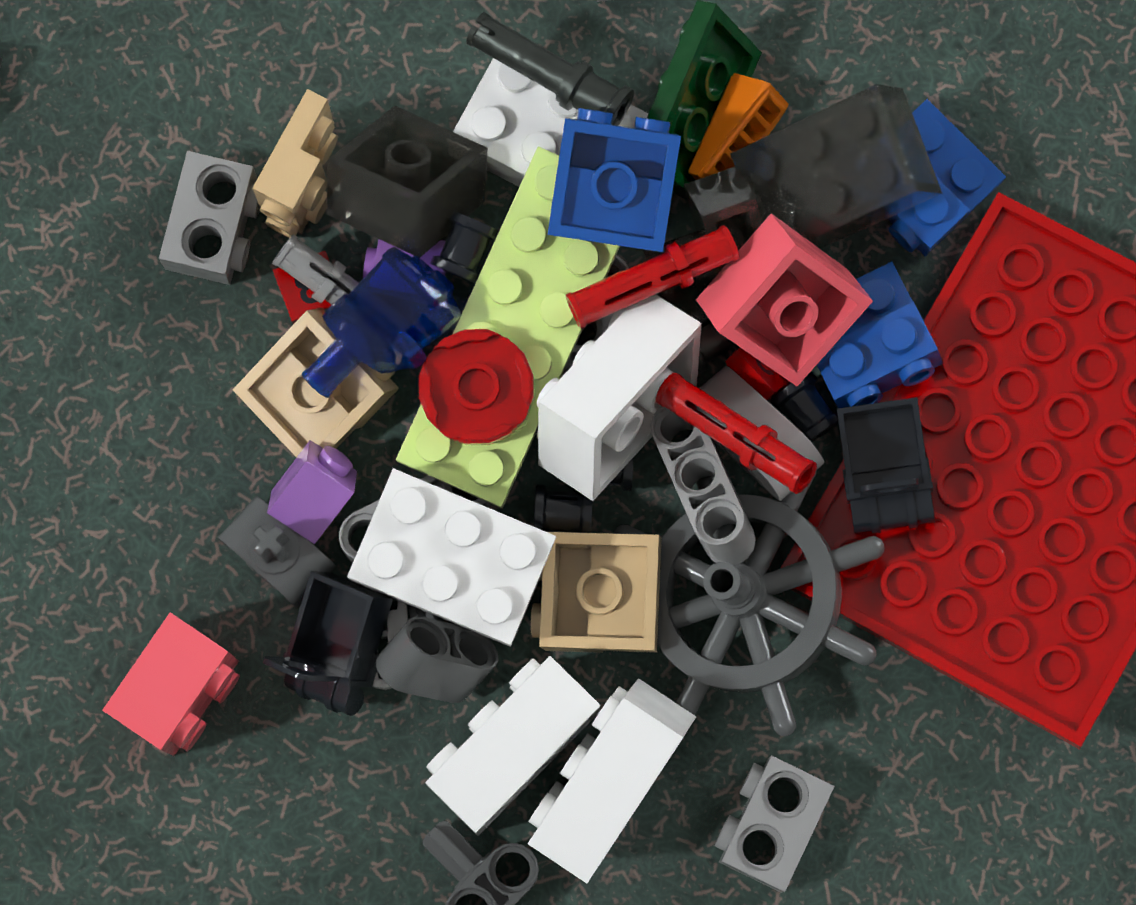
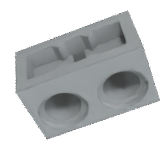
[159,151,260,285]
[714,755,835,893]

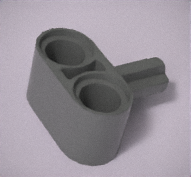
[218,495,336,609]
[376,604,498,703]
[422,820,539,905]

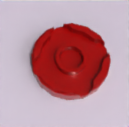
[419,329,534,445]

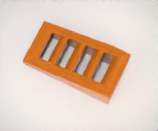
[688,73,789,198]

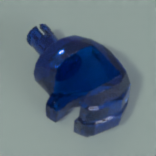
[302,247,462,398]

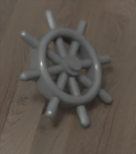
[614,472,884,736]

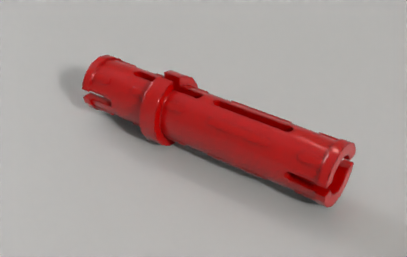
[565,225,740,329]
[656,372,817,494]

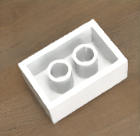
[450,58,648,187]
[537,295,702,501]
[347,468,556,647]
[425,656,601,836]
[528,678,696,883]

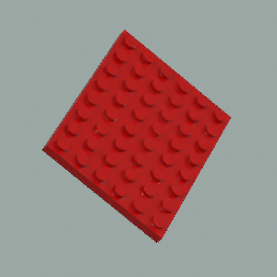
[781,192,1136,750]

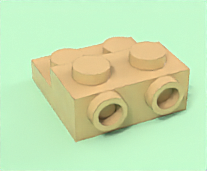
[252,89,338,238]
[233,307,399,458]
[531,532,662,653]

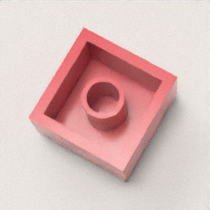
[696,213,873,386]
[102,612,240,756]

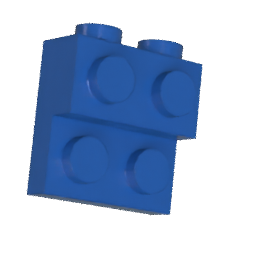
[847,99,1006,257]
[547,108,681,252]
[817,262,943,408]

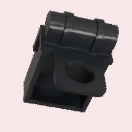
[837,397,935,534]
[263,571,393,716]

